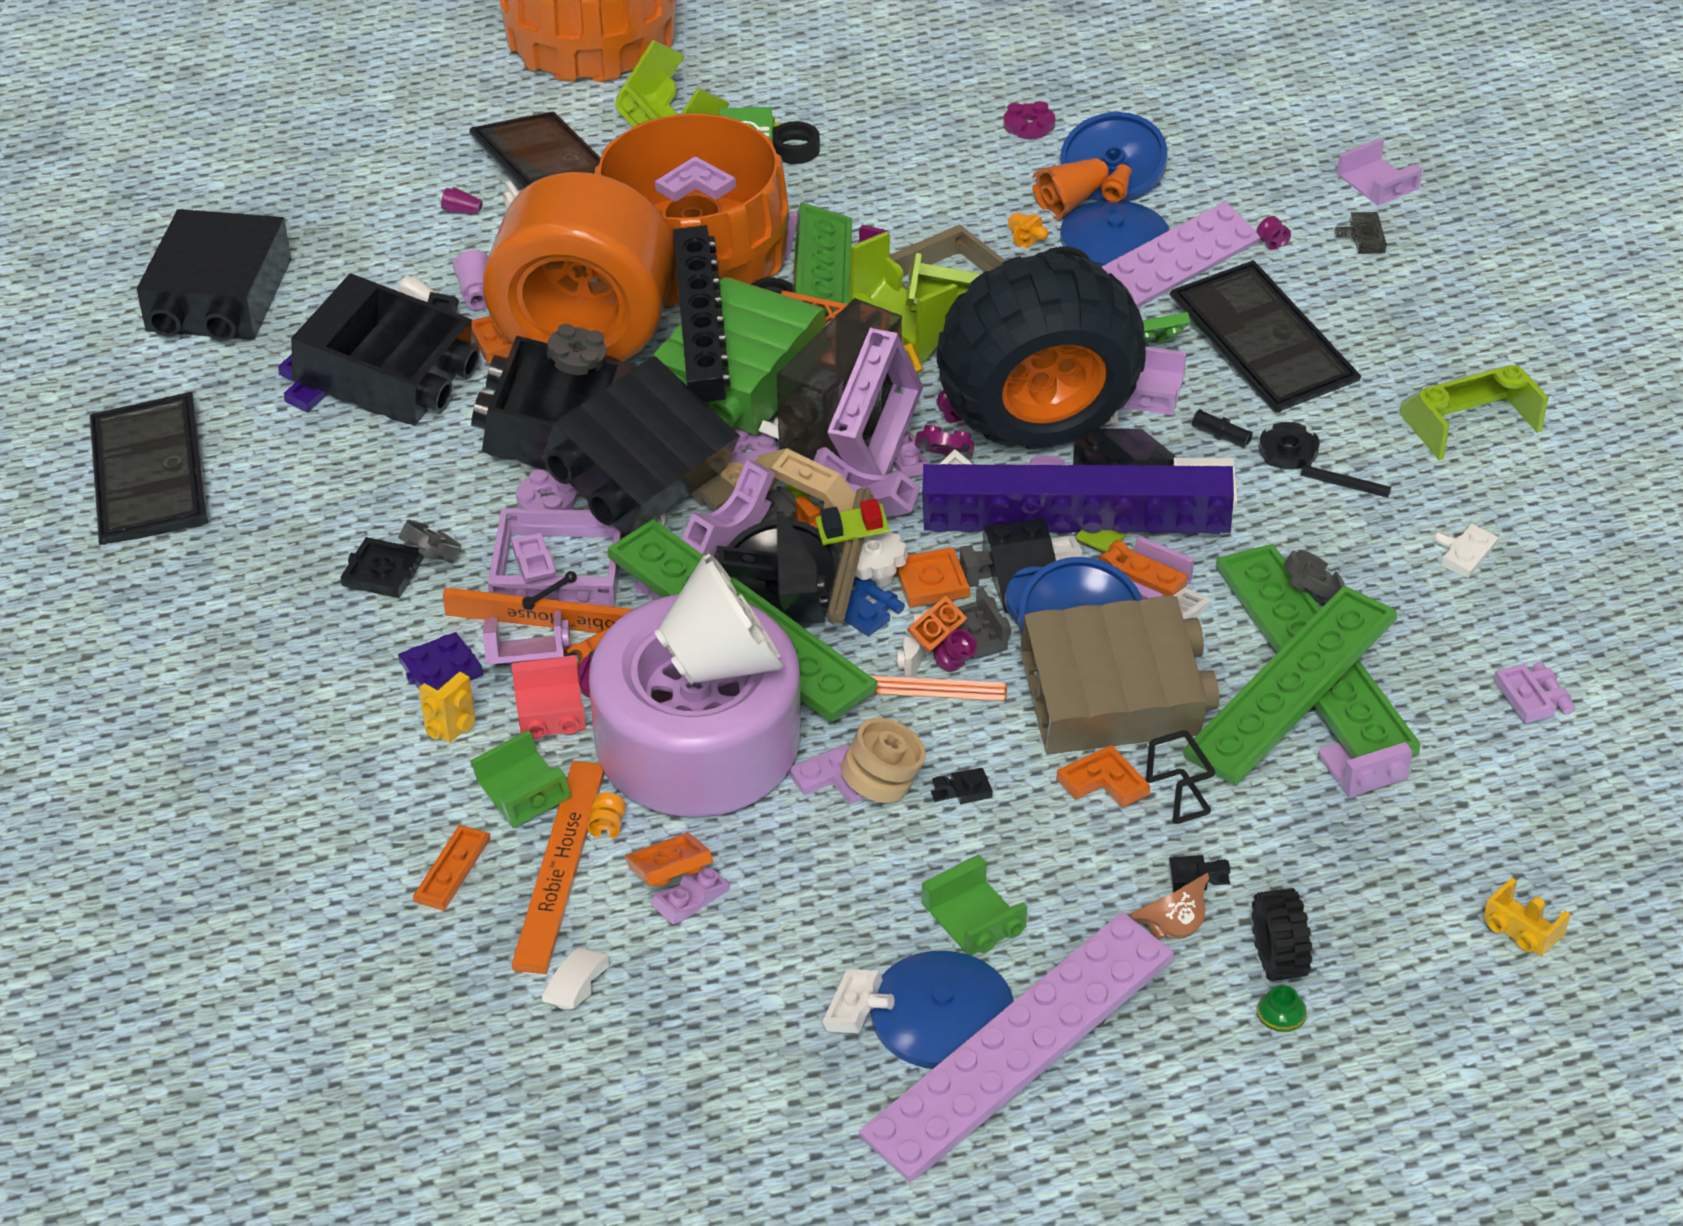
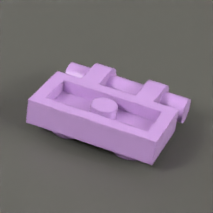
[1494,662,1575,724]

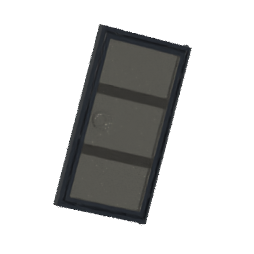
[469,111,601,189]
[1169,260,1361,413]
[89,392,209,545]

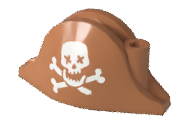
[1128,873,1209,940]

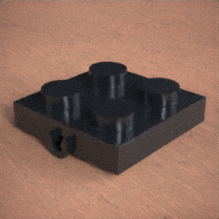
[341,537,424,598]

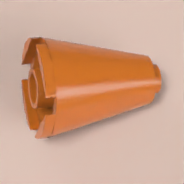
[1032,158,1109,220]

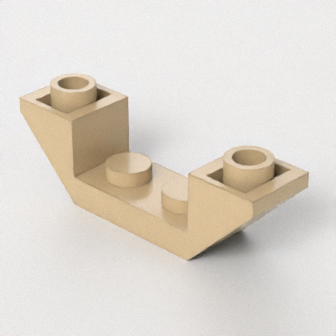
[755,448,856,512]

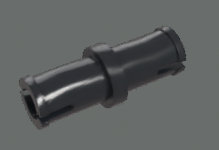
[1192,409,1253,449]

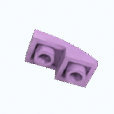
[893,431,929,478]
[651,866,730,924]

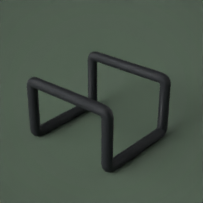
[1146,730,1215,824]

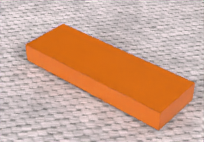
[413,824,490,911]

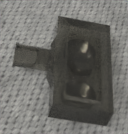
[1334,212,1387,254]

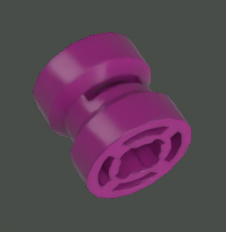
[934,629,977,672]

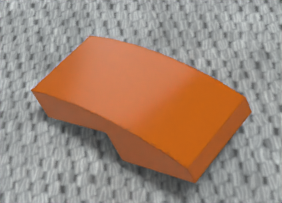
[907,595,967,653]

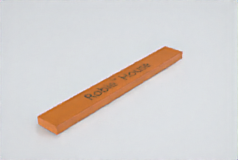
[443,587,633,633]
[512,761,605,975]

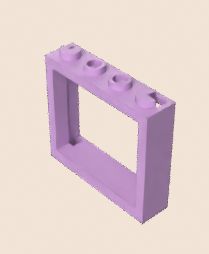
[827,328,924,475]
[488,509,624,607]

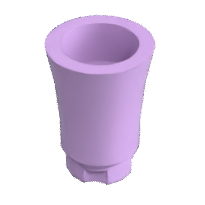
[453,250,489,310]

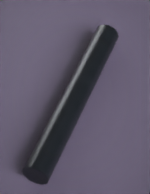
[1301,465,1392,498]

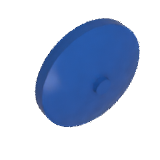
[1060,112,1168,201]
[1060,200,1169,267]
[1018,557,1143,636]
[870,950,1014,1069]

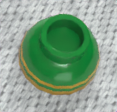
[1256,985,1307,1032]

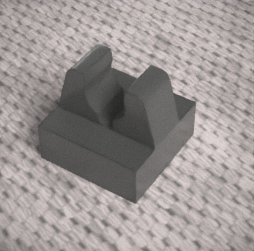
[959,545,992,587]

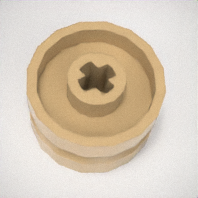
[840,718,926,803]

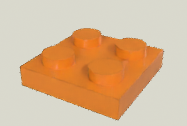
[896,547,970,608]
[625,832,713,886]

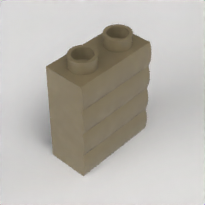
[1020,596,1219,755]

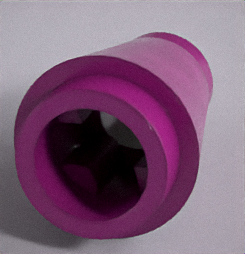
[441,187,483,215]

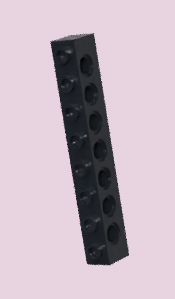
[673,225,731,402]

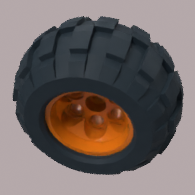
[937,252,1146,449]

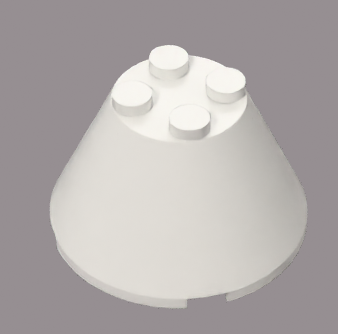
[654,552,785,685]

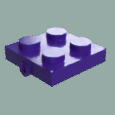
[398,632,484,690]

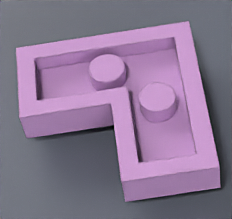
[655,156,736,202]
[788,744,865,805]

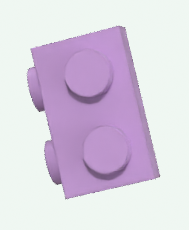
[1319,742,1412,797]

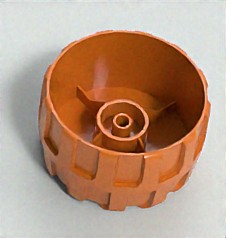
[500,0,677,82]
[594,113,789,308]

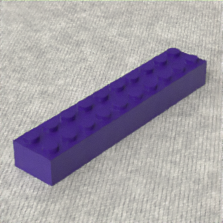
[922,464,1234,534]

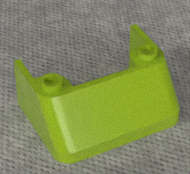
[615,40,730,127]
[849,231,958,363]
[905,253,980,313]
[1400,365,1549,460]

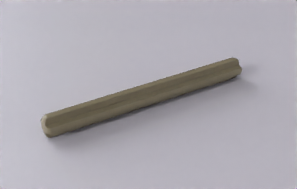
[826,487,874,624]

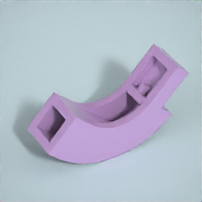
[813,447,920,516]
[682,460,776,555]

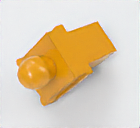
[1008,212,1049,248]

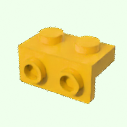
[419,672,476,744]

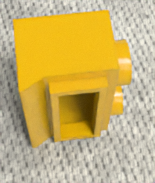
[1483,877,1570,957]

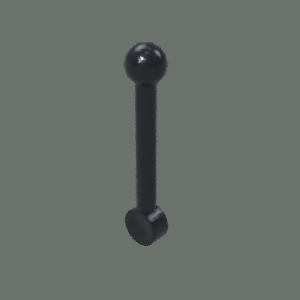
[522,571,577,610]

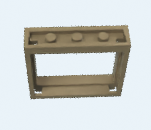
[889,224,1006,290]

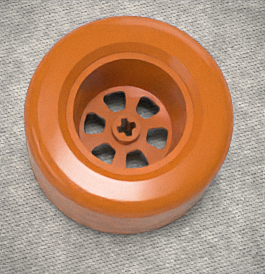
[483,172,676,362]

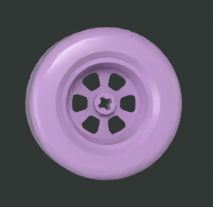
[589,594,801,818]

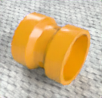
[587,792,626,838]

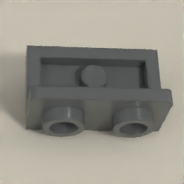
[957,587,1011,660]

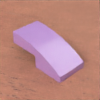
[511,533,556,583]

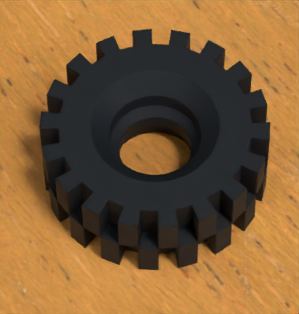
[1251,888,1312,981]

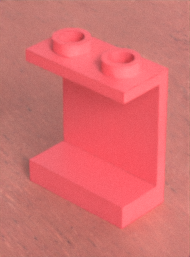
[511,655,586,739]

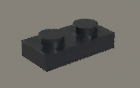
[714,546,778,581]

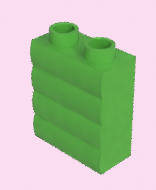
[652,276,829,435]

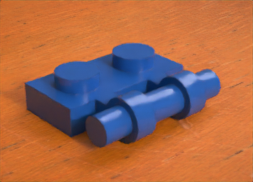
[844,577,905,637]

